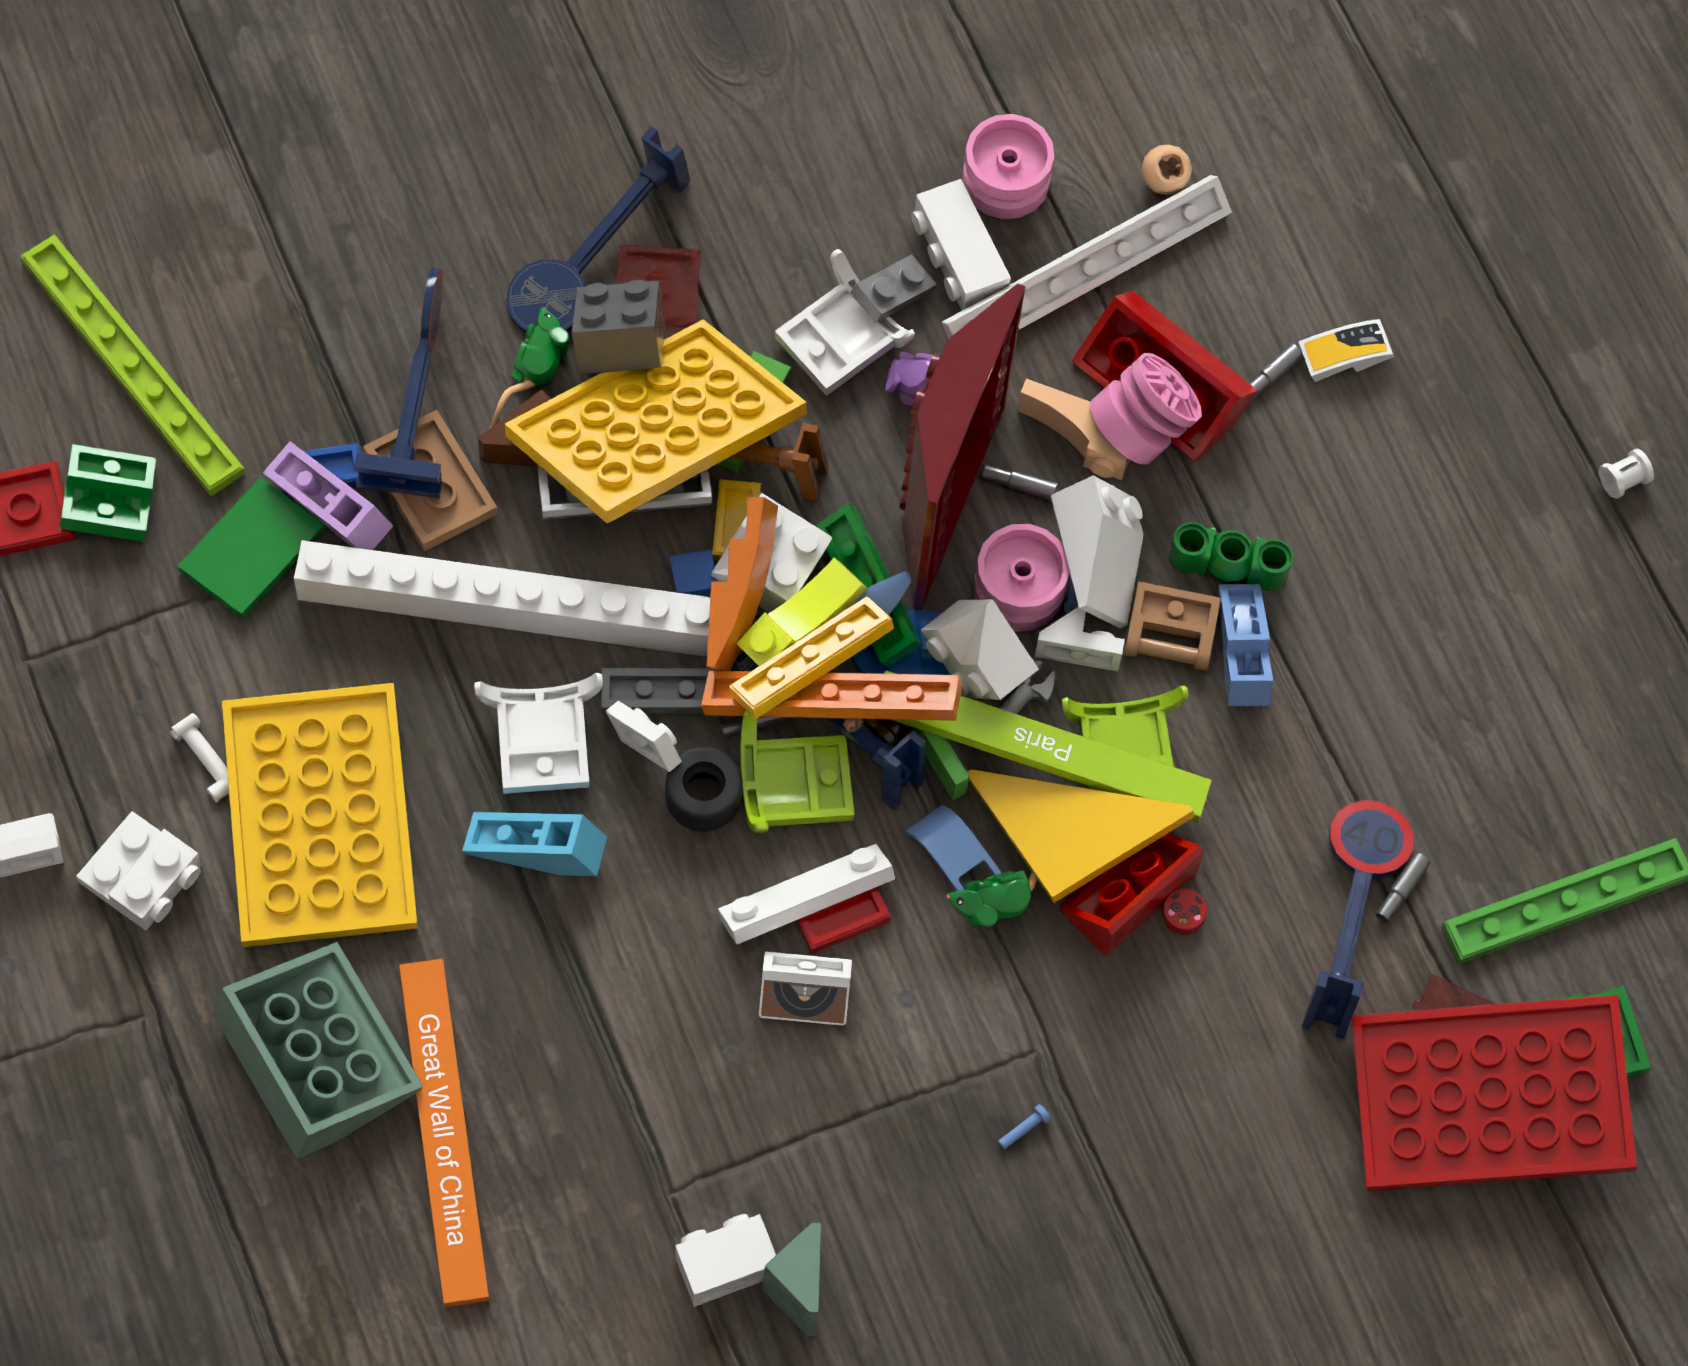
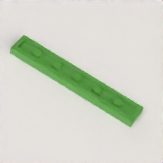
[1441,838,1688,965]

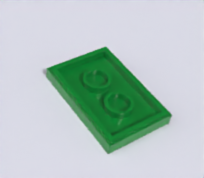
[177,477,326,620]

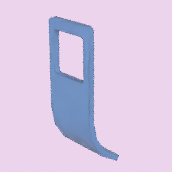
[905,805,1002,891]

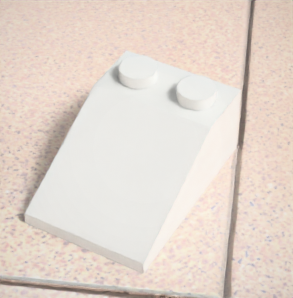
[1051,475,1144,628]

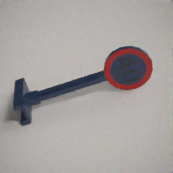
[354,268,443,498]
[1302,800,1414,1039]

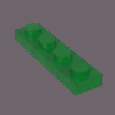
[815,503,922,667]

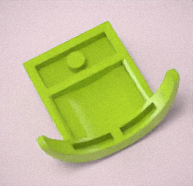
[1062,686,1188,791]
[740,710,855,833]

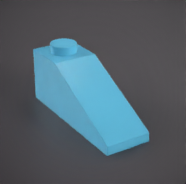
[462,812,607,876]

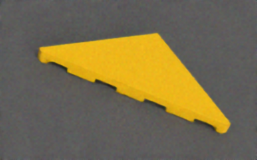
[967,769,1195,903]

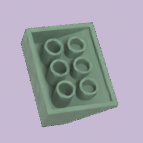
[212,942,423,1159]

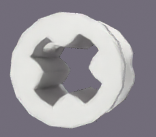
[1598,449,1654,499]

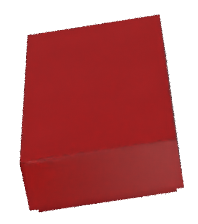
[795,887,891,954]

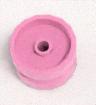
[962,114,1055,219]
[973,524,1070,632]

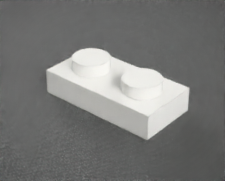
[606,701,682,772]

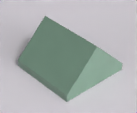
[763,1223,821,1336]

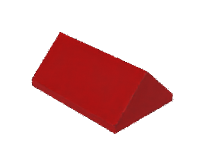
[1059,833,1204,956]

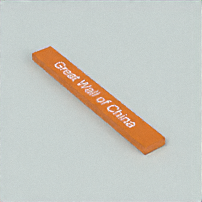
[399,958,489,1308]

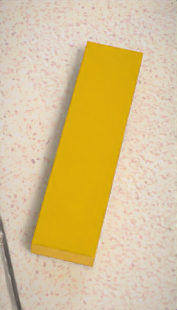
[729,596,894,719]

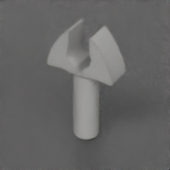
[999,661,1055,714]

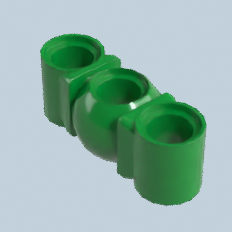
[1169,522,1293,591]

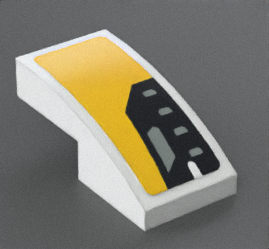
[1299,319,1394,382]

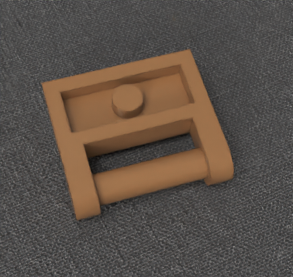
[1124,581,1221,672]

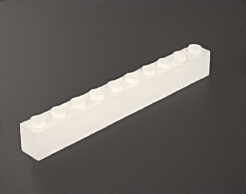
[294,540,710,657]

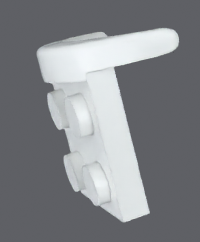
[775,249,915,396]
[474,673,603,794]

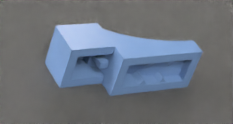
[1217,584,1274,707]

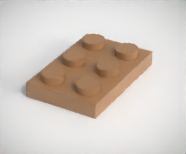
[363,410,498,552]

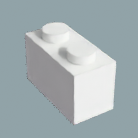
[675,1214,776,1307]

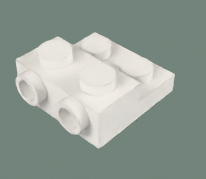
[76,811,201,931]

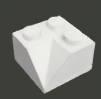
[710,493,833,613]
[921,599,1039,700]

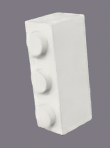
[911,179,1011,311]

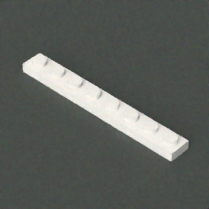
[941,175,1232,339]

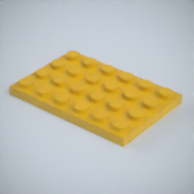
[505,319,807,524]
[222,683,418,948]

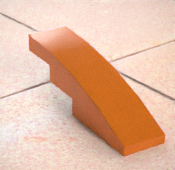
[707,497,778,671]

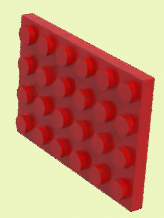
[1352,995,1637,1191]

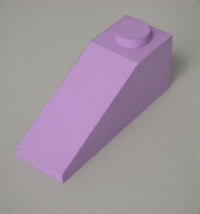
[263,441,393,550]

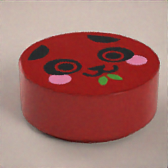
[1162,889,1207,934]

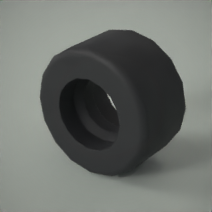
[665,747,743,832]

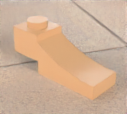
[1017,379,1130,480]

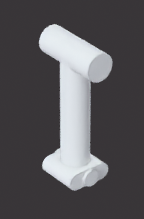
[170,713,229,803]

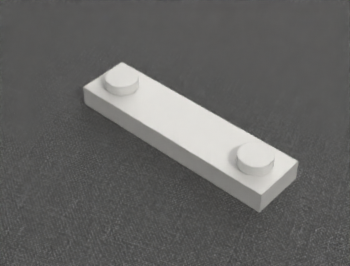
[718,844,895,944]

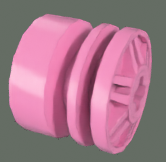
[1090,353,1202,465]

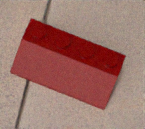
[1071,291,1258,462]

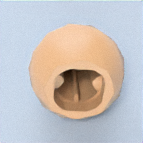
[1142,145,1192,195]

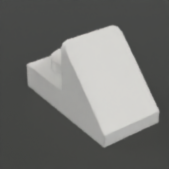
[1035,607,1124,672]

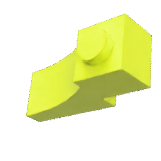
[736,558,868,666]

